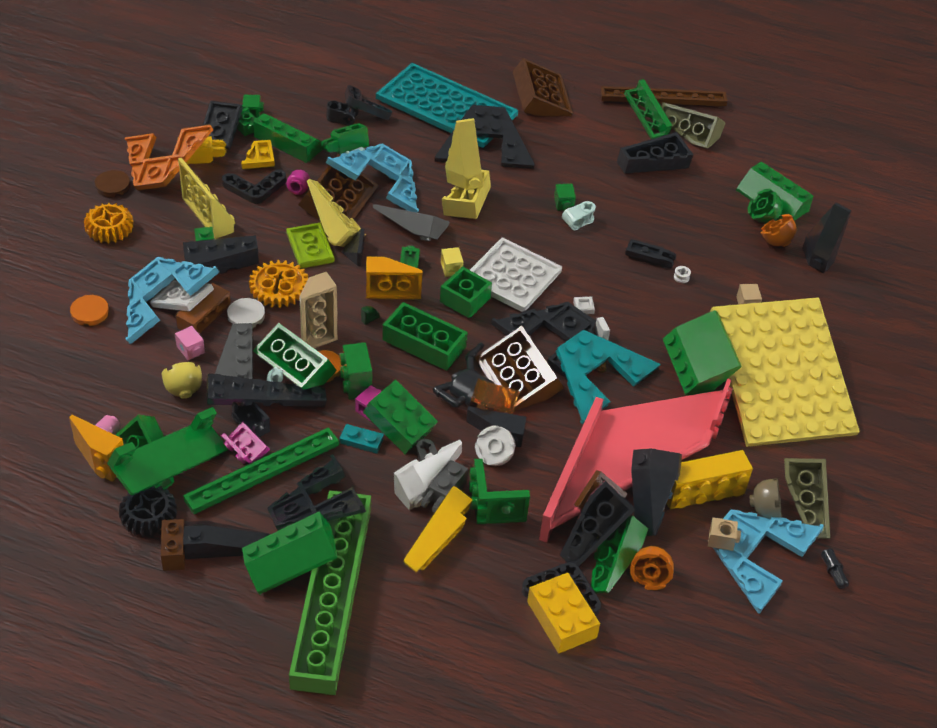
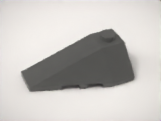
[373,204,449,241]

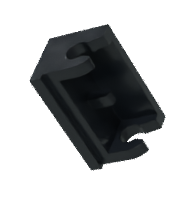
[231,402,270,438]

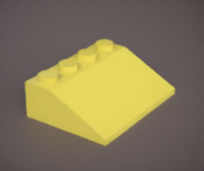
[178,158,235,239]

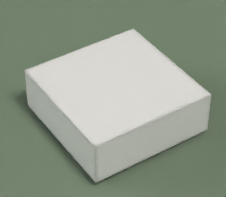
[573,297,595,314]
[595,317,610,340]

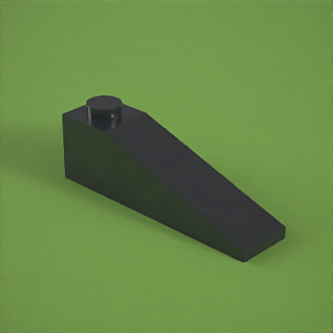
[802,203,852,273]
[631,448,682,536]
[560,480,635,567]
[183,521,270,559]

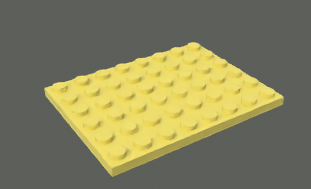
[710,298,860,447]

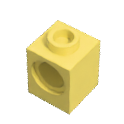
[441,247,463,277]

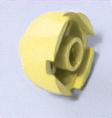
[161,362,202,398]

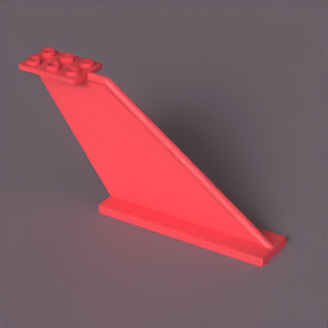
[539,379,733,543]

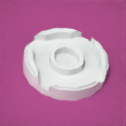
[227,298,265,328]
[475,426,516,466]

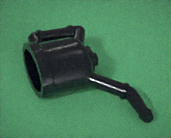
[432,342,495,408]

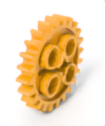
[249,260,308,308]

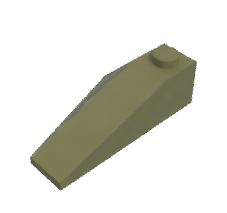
[661,102,725,149]

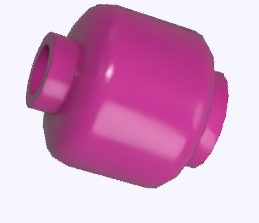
[286,170,310,195]

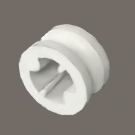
[674,266,691,283]

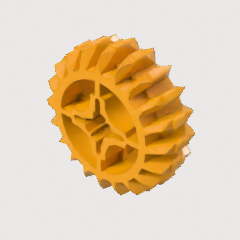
[84,203,134,244]

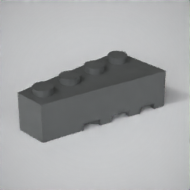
[215,323,253,379]

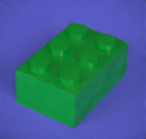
[363,380,438,454]

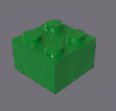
[440,266,492,318]
[339,342,372,400]

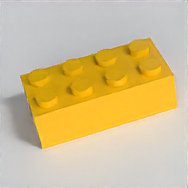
[667,450,753,509]

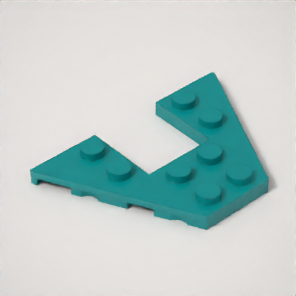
[556,330,660,424]

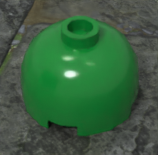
[748,189,783,224]

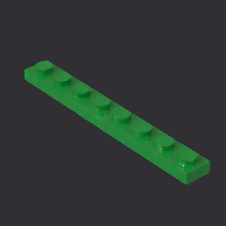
[183,427,339,515]

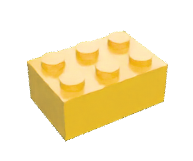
[527,573,600,654]

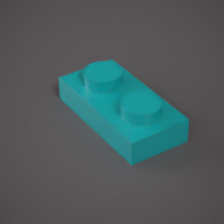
[339,424,384,454]

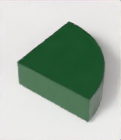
[361,306,380,325]

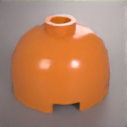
[760,214,797,247]
[630,546,674,590]

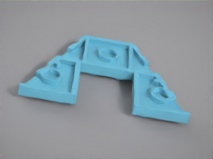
[326,144,419,213]
[126,257,219,344]
[713,509,824,614]

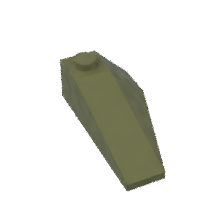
[784,458,830,539]

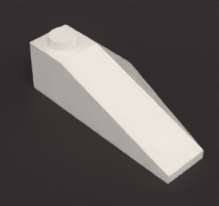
[394,440,462,511]

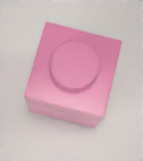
[175,326,205,360]

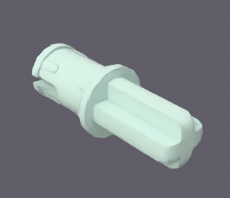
[267,367,283,382]

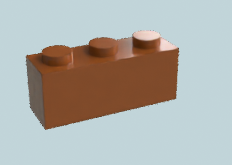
[176,283,231,334]

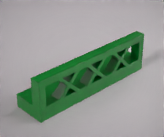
[624,79,673,139]

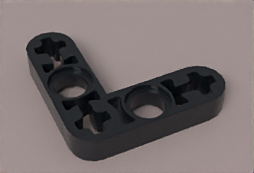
[345,85,392,120]
[222,170,286,204]
[522,562,601,616]

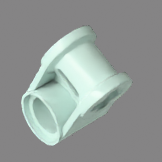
[562,201,596,230]

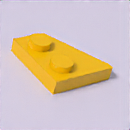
[241,140,275,169]

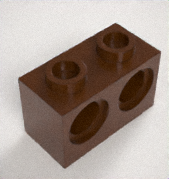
[161,519,185,571]

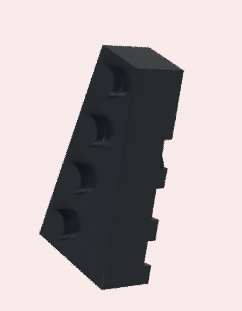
[617,132,693,173]
[183,235,259,274]

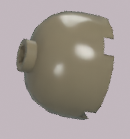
[750,478,782,518]

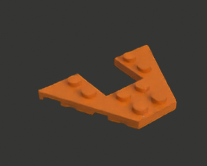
[125,125,213,190]

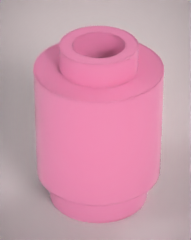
[95,415,120,435]

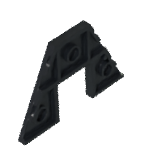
[435,105,535,169]
[491,302,596,378]
[267,455,366,531]

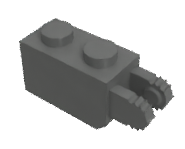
[421,460,468,513]

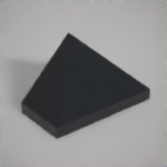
[342,228,365,266]

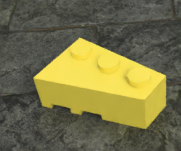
[441,170,491,219]

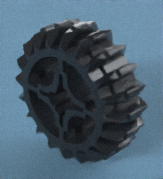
[119,486,177,538]

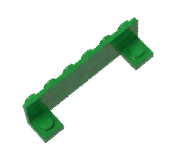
[107,407,228,495]

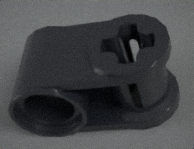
[326,100,359,126]

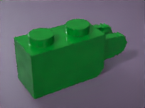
[320,123,369,155]

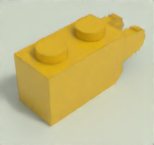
[177,136,226,164]

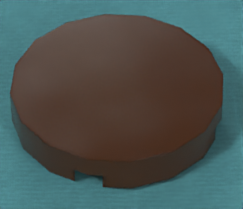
[95,170,130,197]

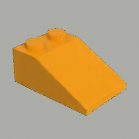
[366,257,422,299]
[69,414,124,481]

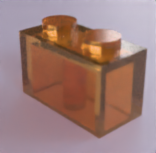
[471,378,520,414]

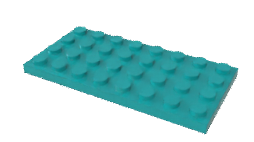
[376,63,518,148]

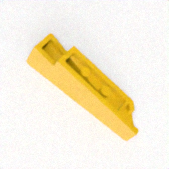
[404,486,472,573]

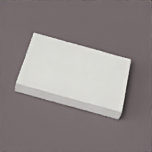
[150,280,214,311]

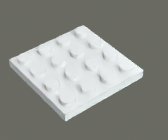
[470,237,562,312]

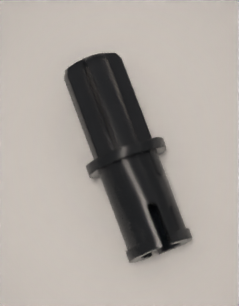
[821,548,849,589]

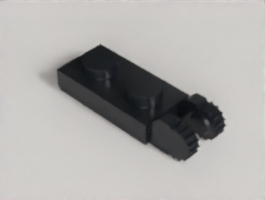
[625,239,677,268]

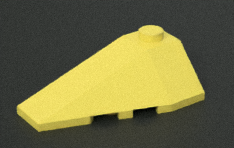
[445,118,483,190]
[307,179,366,247]

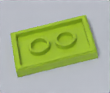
[286,222,335,269]

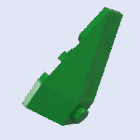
[116,415,174,490]
[591,516,648,593]

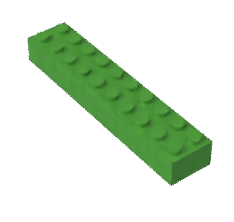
[289,490,371,695]

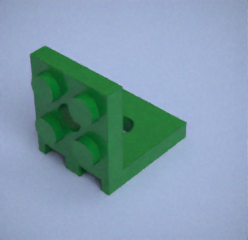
[469,459,530,524]

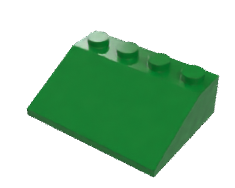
[663,310,742,396]

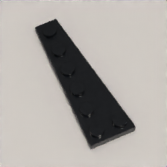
[207,373,327,407]

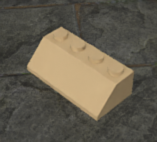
[300,272,338,348]

